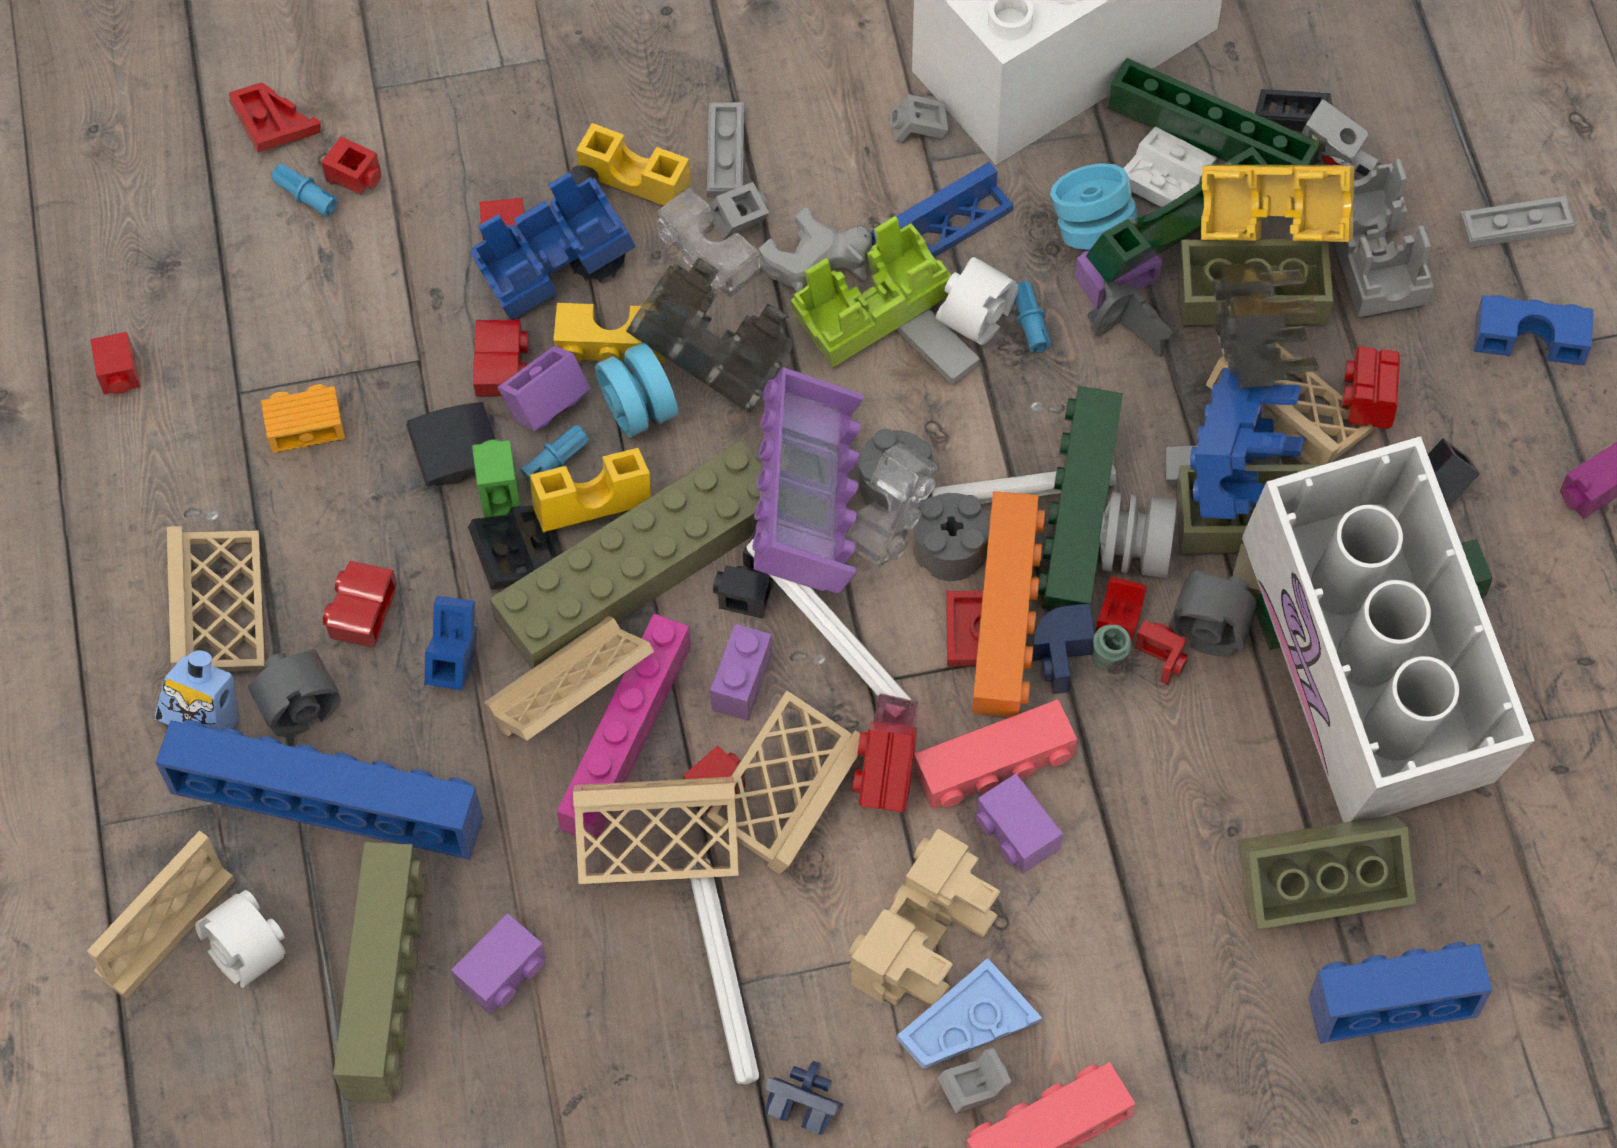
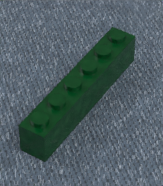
[1108,58,1320,165]
[1038,386,1123,610]

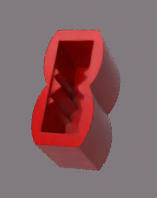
[473,319,529,397]
[323,560,397,648]

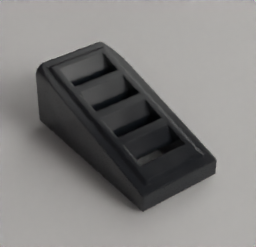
[1255,89,1333,132]

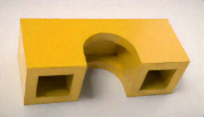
[576,123,691,210]
[553,303,669,364]
[530,448,651,532]

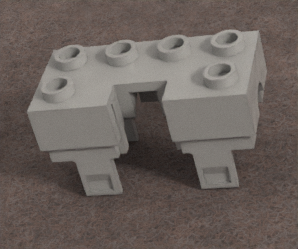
[1333,159,1434,317]

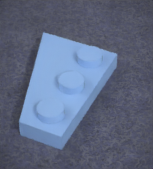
[896,958,1042,1069]

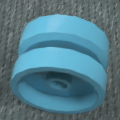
[1050,163,1139,250]
[595,342,678,438]

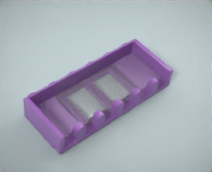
[752,367,863,594]

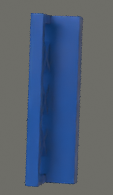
[872,162,1013,258]

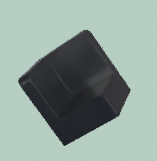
[1428,438,1480,506]

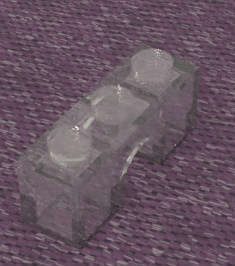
[657,187,762,298]
[845,441,939,567]

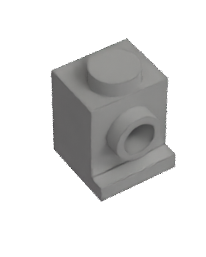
[707,182,769,240]

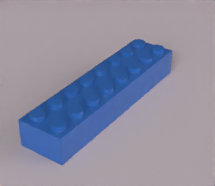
[155,720,483,860]

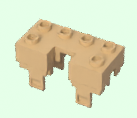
[849,829,1000,1006]

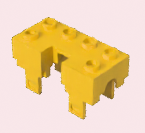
[1201,165,1354,242]

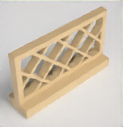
[1206,333,1375,464]
[167,526,265,672]
[484,616,654,741]
[704,690,860,875]
[573,777,739,884]
[87,830,235,999]

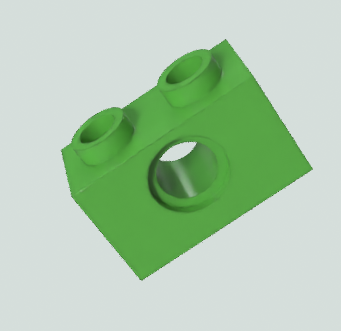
[472,440,521,518]

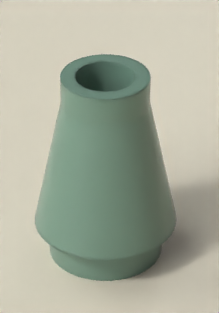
[1092,625,1132,670]

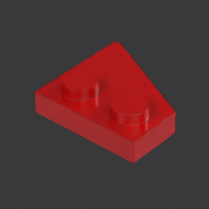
[229,82,321,152]

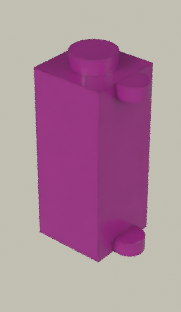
[1559,442,1617,519]

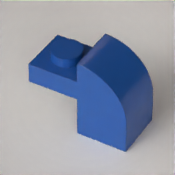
[424,595,478,690]

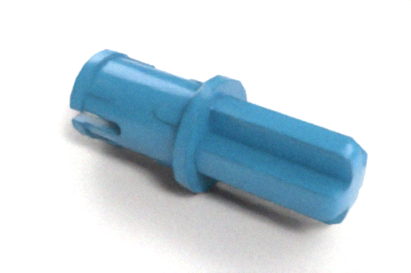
[271,163,339,217]
[1015,281,1052,353]
[520,425,589,483]

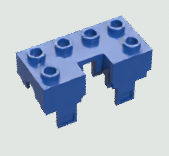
[470,172,636,320]
[1190,368,1305,519]

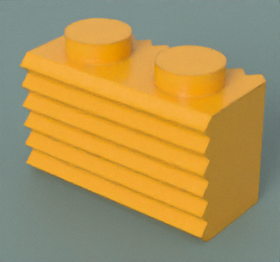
[261,384,345,453]

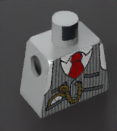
[1301,99,1379,177]

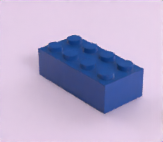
[1308,942,1492,1044]

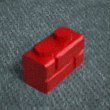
[1342,346,1400,429]
[853,721,918,812]

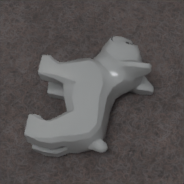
[758,207,874,292]

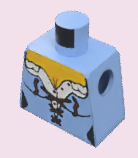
[155,650,239,731]

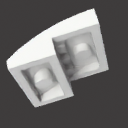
[1124,126,1217,207]

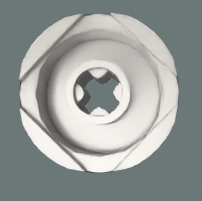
[936,257,1018,345]
[195,890,286,988]

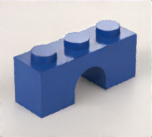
[1474,295,1594,365]

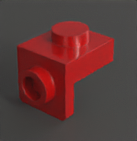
[1095,577,1147,642]
[1135,620,1189,685]

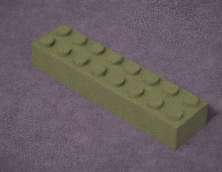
[490,440,786,669]

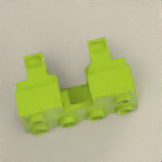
[790,216,952,368]

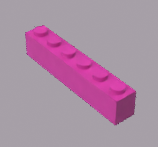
[557,613,691,841]

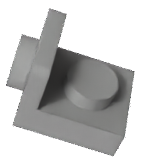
[890,94,948,143]

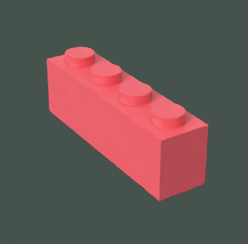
[913,699,1077,809]
[966,1062,1136,1148]

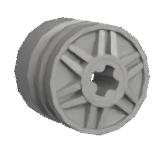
[1099,492,1177,579]

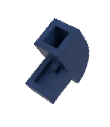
[1032,604,1095,694]

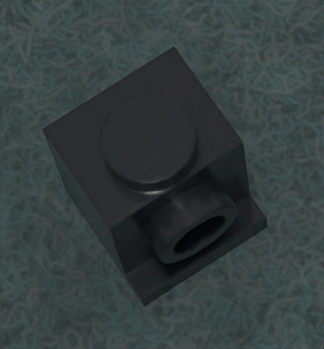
[713,565,773,619]

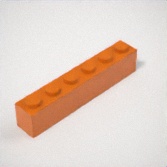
[972,491,1045,717]

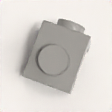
[937,1048,1011,1114]

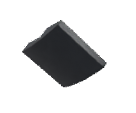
[406,402,496,486]
[468,505,563,590]

